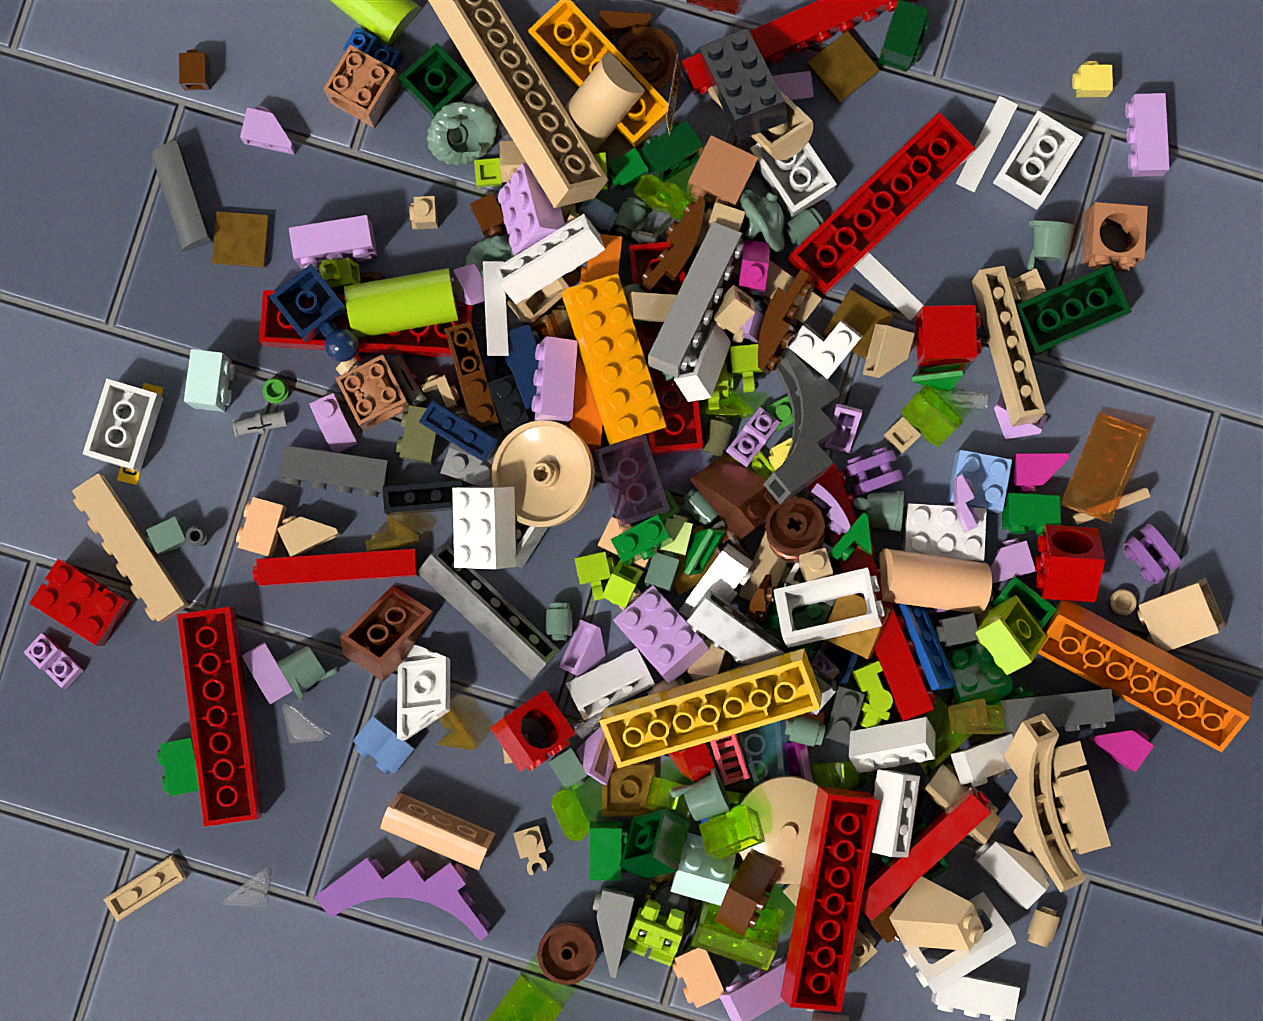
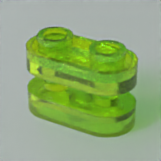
[551,789,590,841]

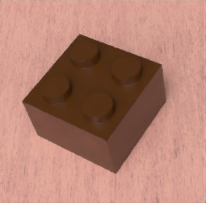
[715,852,777,936]

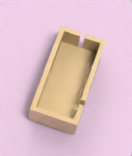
[1051,740,1111,854]

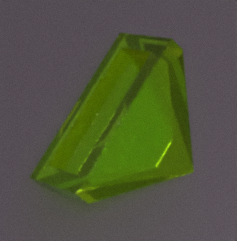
[700,389,754,418]

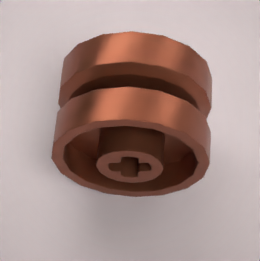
[765,497,825,563]
[537,921,597,985]

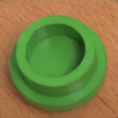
[262,378,289,404]

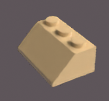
[921,763,1001,844]

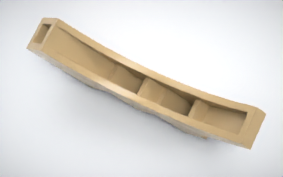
[1003,713,1085,892]

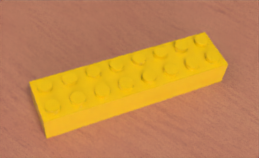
[599,649,822,768]

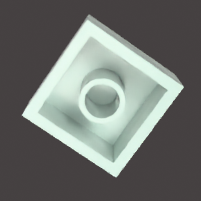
[184,349,235,412]
[671,832,737,906]

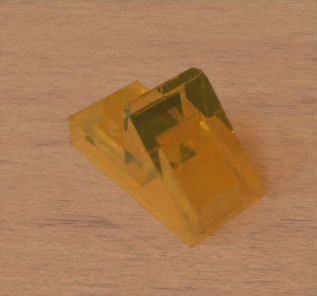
[365,515,421,552]
[948,698,1005,734]
[436,707,478,750]

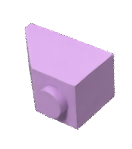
[240,106,296,155]
[309,393,358,453]
[989,538,1036,584]

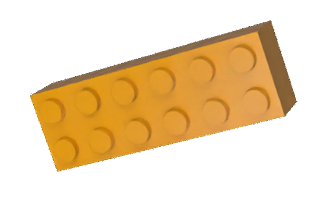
[528,0,668,148]
[561,273,666,445]

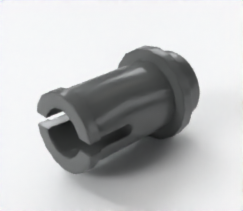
[186,526,210,547]

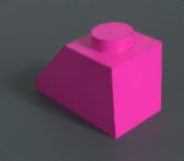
[738,240,770,295]
[1012,453,1069,492]
[1087,729,1154,772]

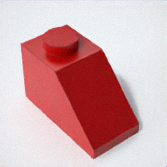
[668,743,716,781]

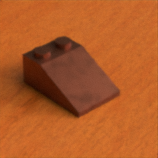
[690,454,778,541]
[340,585,433,682]

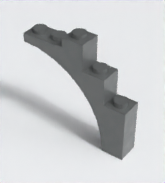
[763,348,841,505]

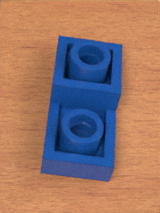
[343,27,403,70]

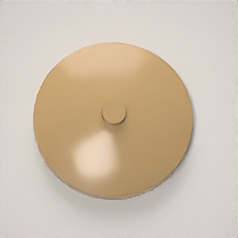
[492,420,595,527]
[734,775,819,884]

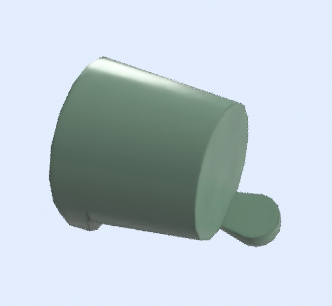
[1027,221,1074,270]
[854,490,904,532]
[276,646,340,701]
[670,768,732,821]

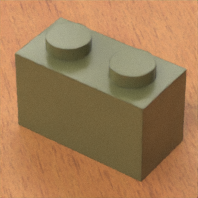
[396,405,438,465]

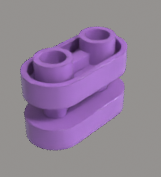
[844,447,904,497]
[1123,523,1182,584]

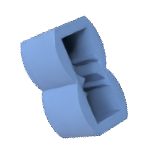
[353,716,415,774]

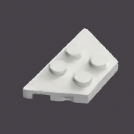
[397,644,450,741]

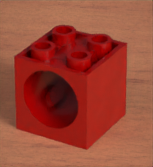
[915,305,981,367]
[1034,525,1105,602]
[490,690,575,772]

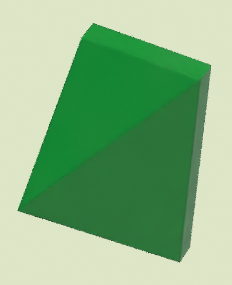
[911,362,969,394]
[685,527,726,575]

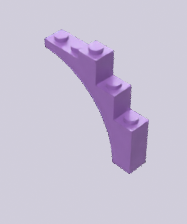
[315,856,491,941]

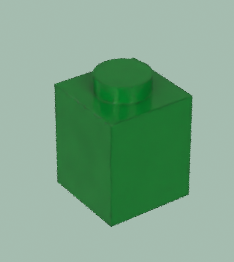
[607,148,649,191]

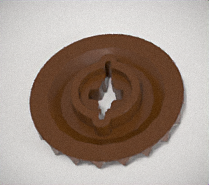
[615,27,678,91]

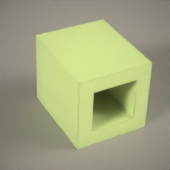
[660,515,693,557]

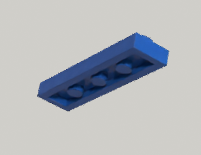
[896,603,957,691]

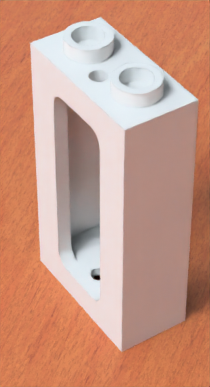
[774,568,885,648]
[903,892,1016,994]

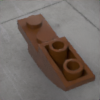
[641,197,705,293]
[758,270,815,375]
[445,322,499,428]

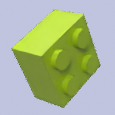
[975,595,1048,675]

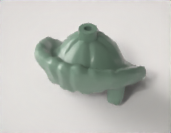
[426,102,497,166]
[739,189,785,253]
[465,235,514,295]

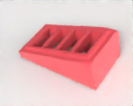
[710,734,750,786]

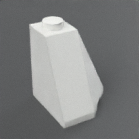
[973,840,1050,909]

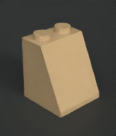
[1137,577,1226,652]
[889,876,985,951]

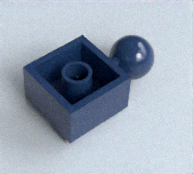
[269,264,359,362]

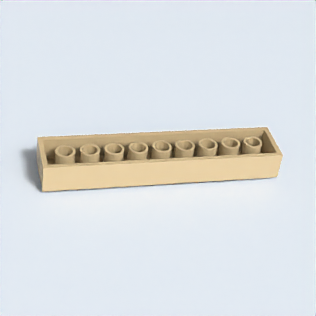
[428,0,608,208]

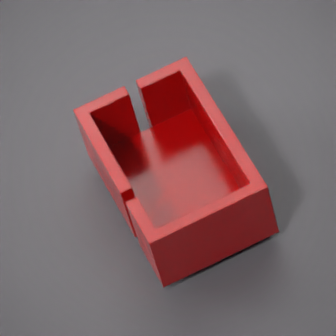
[29,559,131,646]

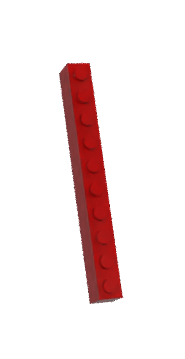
[681,0,918,95]
[807,464,936,722]

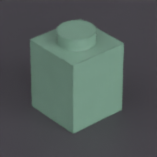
[146,517,188,555]
[644,550,682,593]
[549,747,588,791]

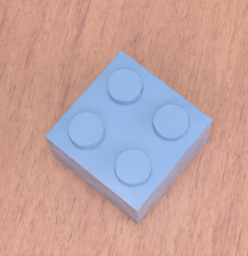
[946,450,1012,514]

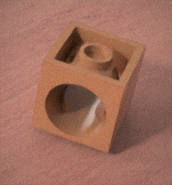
[323,45,400,128]
[687,136,758,209]
[1081,202,1148,272]
[335,355,410,431]

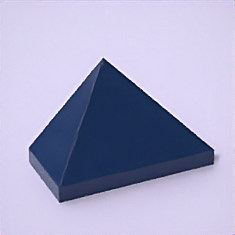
[824,645,858,687]

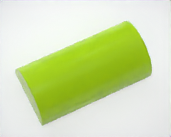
[330,0,422,46]
[344,268,459,338]

